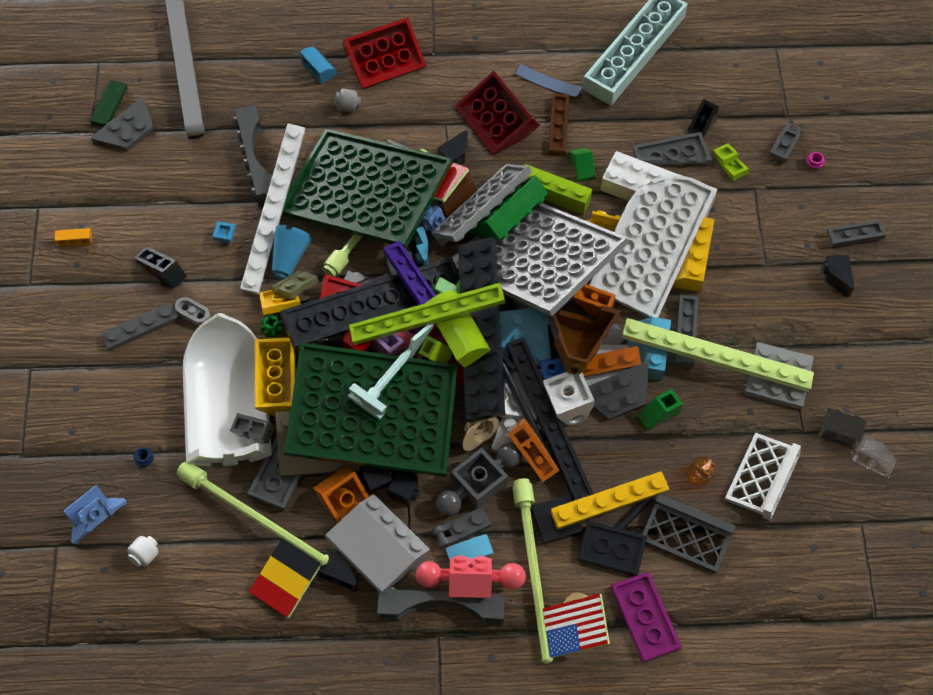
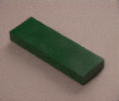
[90,80,128,127]

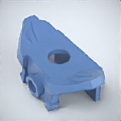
[64,485,126,544]

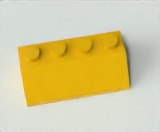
[672,217,714,293]
[255,338,296,417]

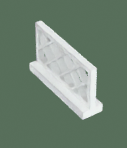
[725,433,801,521]

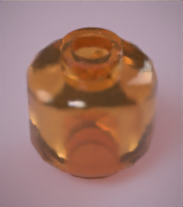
[687,456,717,486]

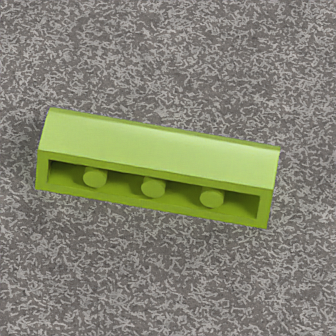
[425,291,491,368]

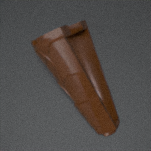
[547,305,620,375]

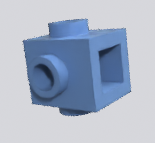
[419,205,445,232]

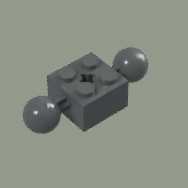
[436,442,522,516]

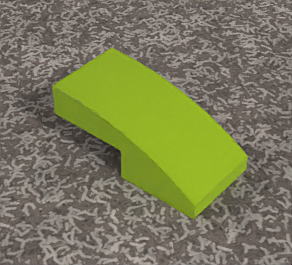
[713,143,749,181]

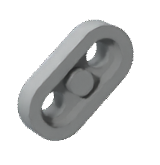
[175,297,210,326]

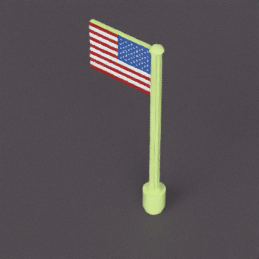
[512,478,610,664]

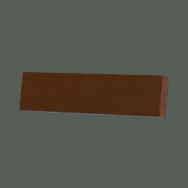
[548,94,570,156]

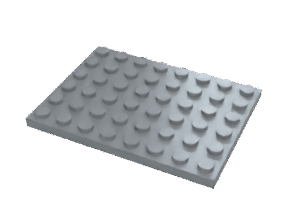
[452,203,629,316]

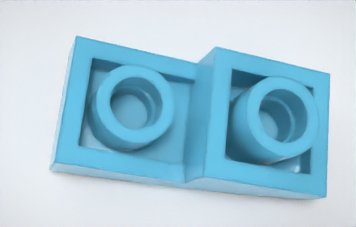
[414,226,429,266]
[446,534,494,560]

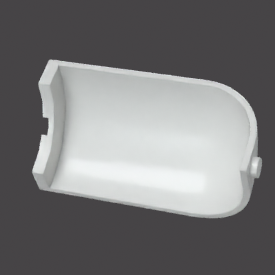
[183,313,272,466]

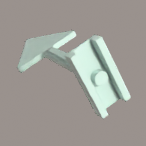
[348,323,435,420]

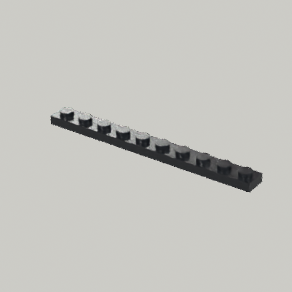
[505,337,594,501]

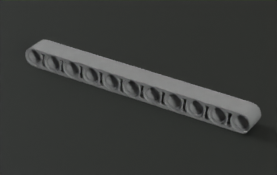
[165,0,205,137]

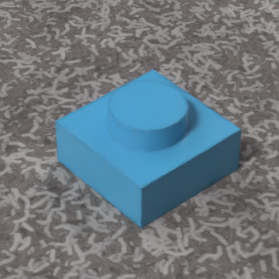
[212,221,236,244]

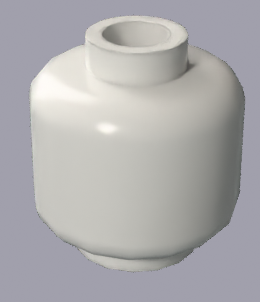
[127,536,158,567]

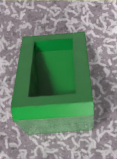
[569,147,596,181]

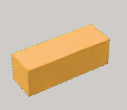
[54,228,92,247]

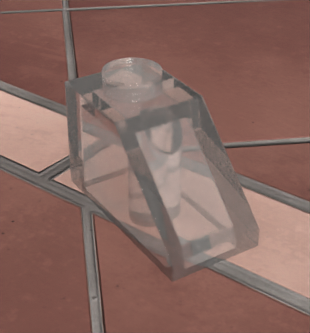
[852,435,897,478]

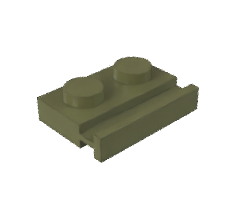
[272,270,318,299]

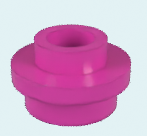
[806,152,825,169]

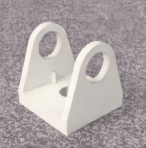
[543,372,595,425]

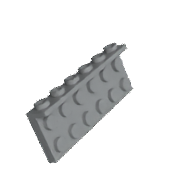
[431,164,532,246]

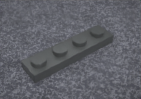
[675,294,699,367]
[101,302,180,352]

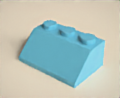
[627,317,671,381]

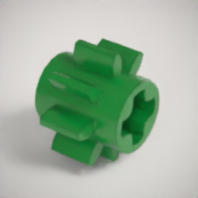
[260,314,284,338]

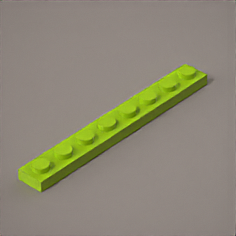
[349,283,506,345]

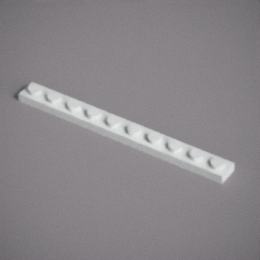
[240,124,305,295]

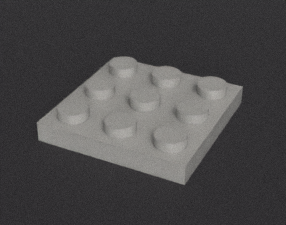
[744,342,814,410]

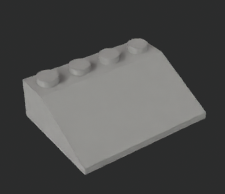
[325,494,430,593]

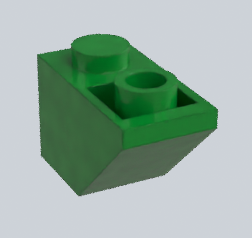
[637,389,683,431]

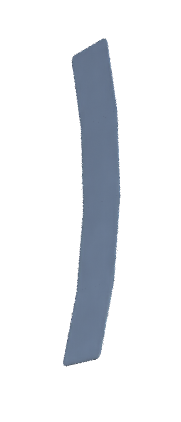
[516,64,582,97]

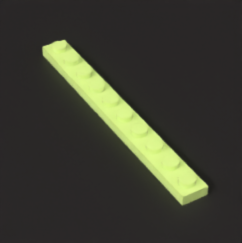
[621,318,814,392]

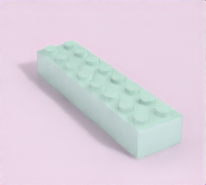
[582,0,688,106]

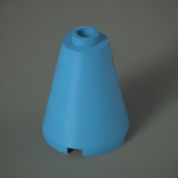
[272,225,311,279]

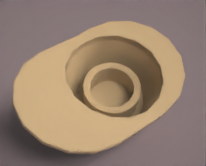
[462,417,499,451]

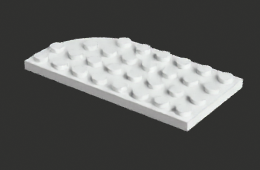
[589,175,716,318]

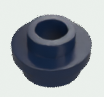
[133,447,154,467]

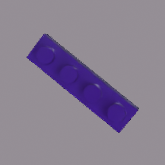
[382,241,436,305]

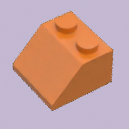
[313,466,369,523]

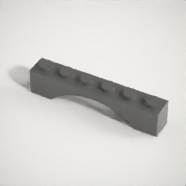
[233,105,273,205]
[377,587,505,625]

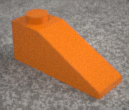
[508,418,559,482]

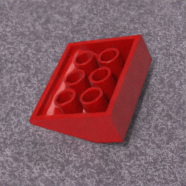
[342,17,426,89]

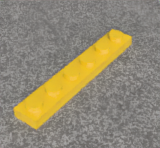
[550,471,669,530]

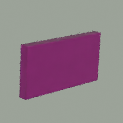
[610,572,682,664]

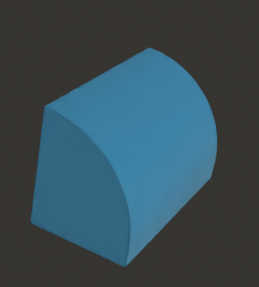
[300,47,338,84]

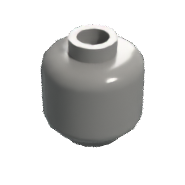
[334,88,361,113]

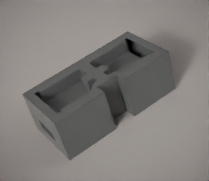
[230,413,275,444]

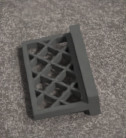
[642,494,735,573]

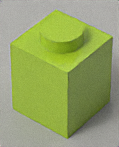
[418,335,453,363]

